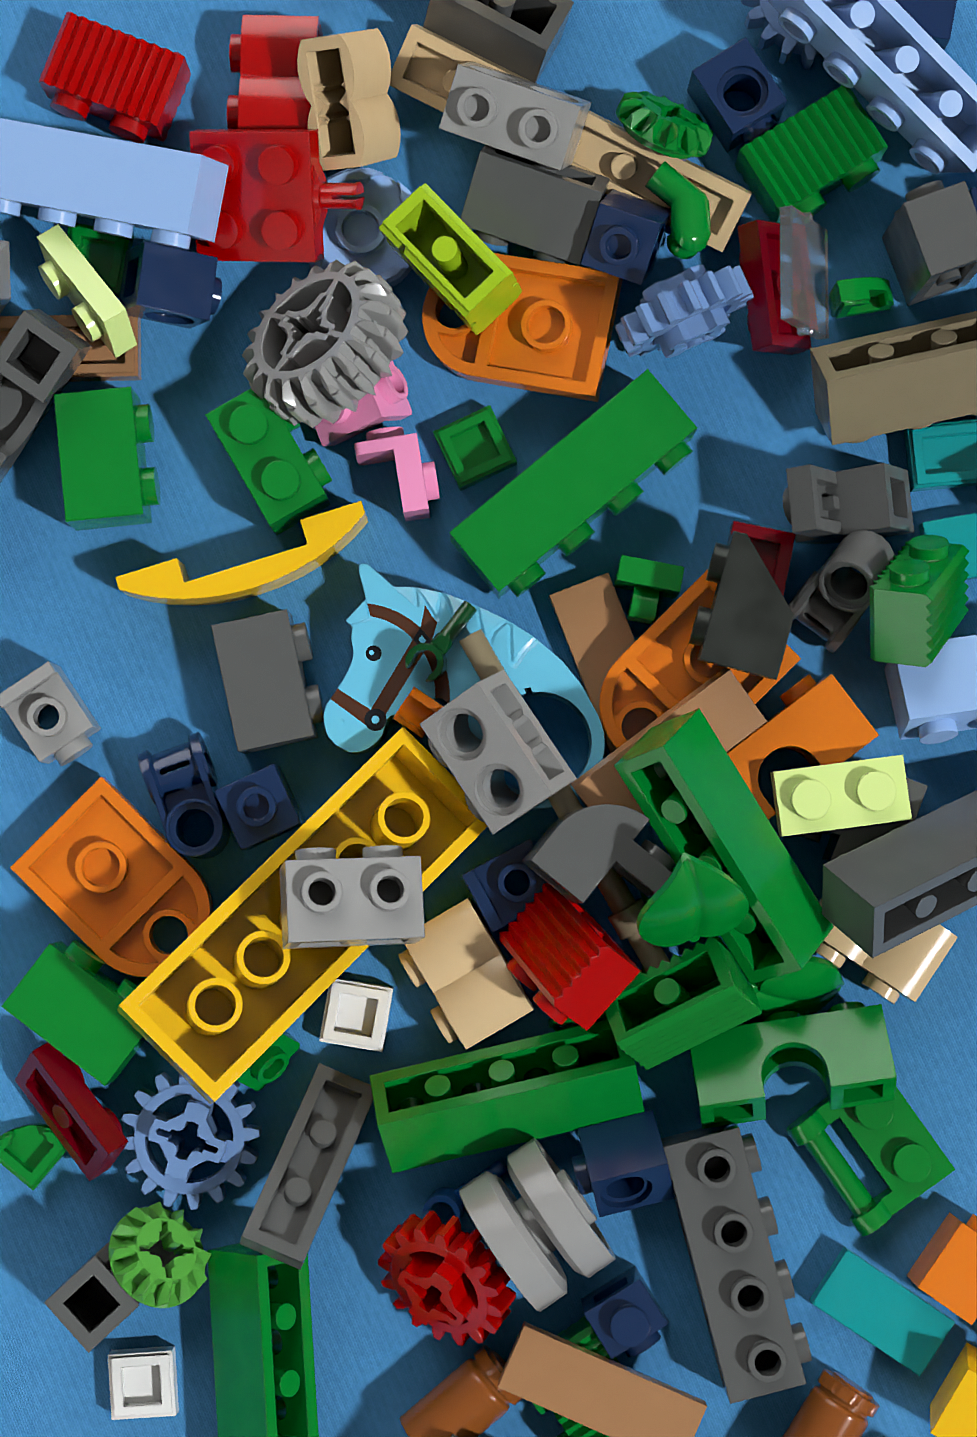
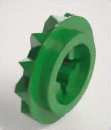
[616,91,713,159]

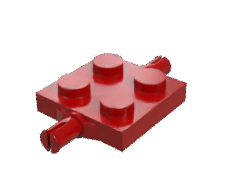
[189,129,365,262]

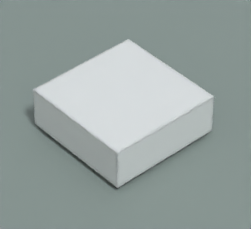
[319,978,394,1052]
[108,1346,179,1420]

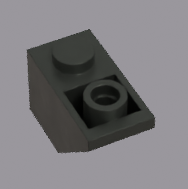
[689,531,794,680]

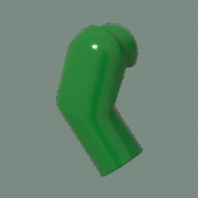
[645,161,711,259]

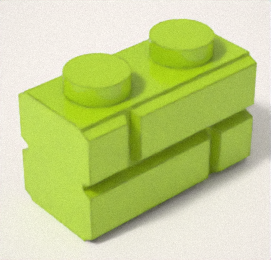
[379,183,522,335]

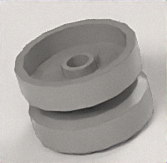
[459,1138,616,1312]

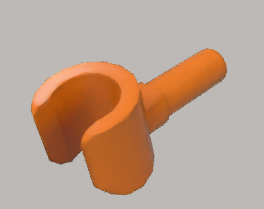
[392,687,444,738]

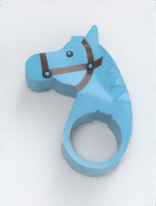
[324,564,605,809]

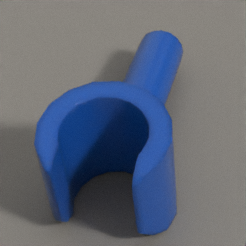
[423,1160,507,1225]

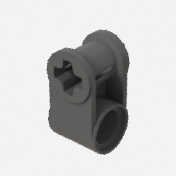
[788,530,894,654]

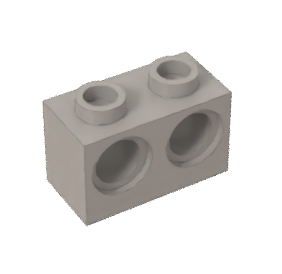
[439,61,592,170]
[420,670,577,834]

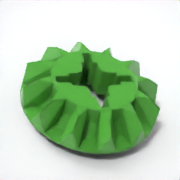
[108,1201,211,1308]

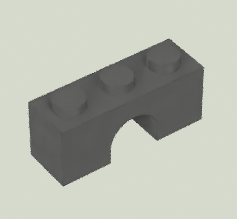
[0,309,92,483]

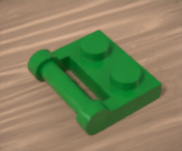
[786,1087,955,1237]

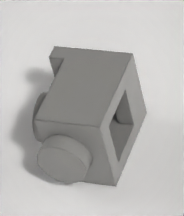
[0,661,101,766]

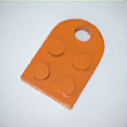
[422,253,623,402]
[599,569,801,748]
[10,777,213,977]

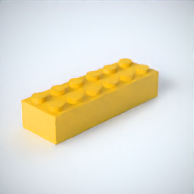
[117,726,487,1104]

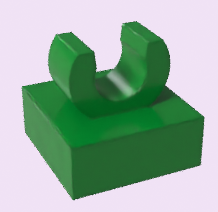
[614,555,685,625]

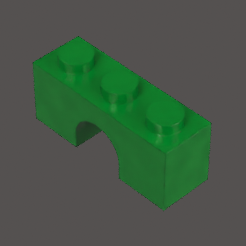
[689,1001,897,1129]

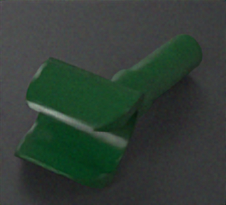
[405,601,477,682]

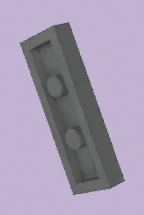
[240,1063,373,1270]

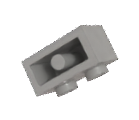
[279,845,425,949]

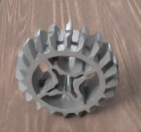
[242,259,409,428]

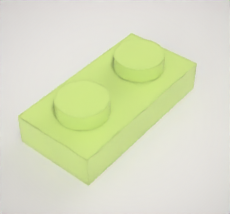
[37,224,137,358]
[770,755,912,837]

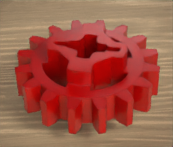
[378,1211,516,1346]

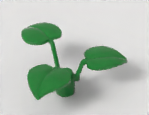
[548,853,845,1031]

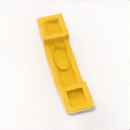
[115,501,368,606]

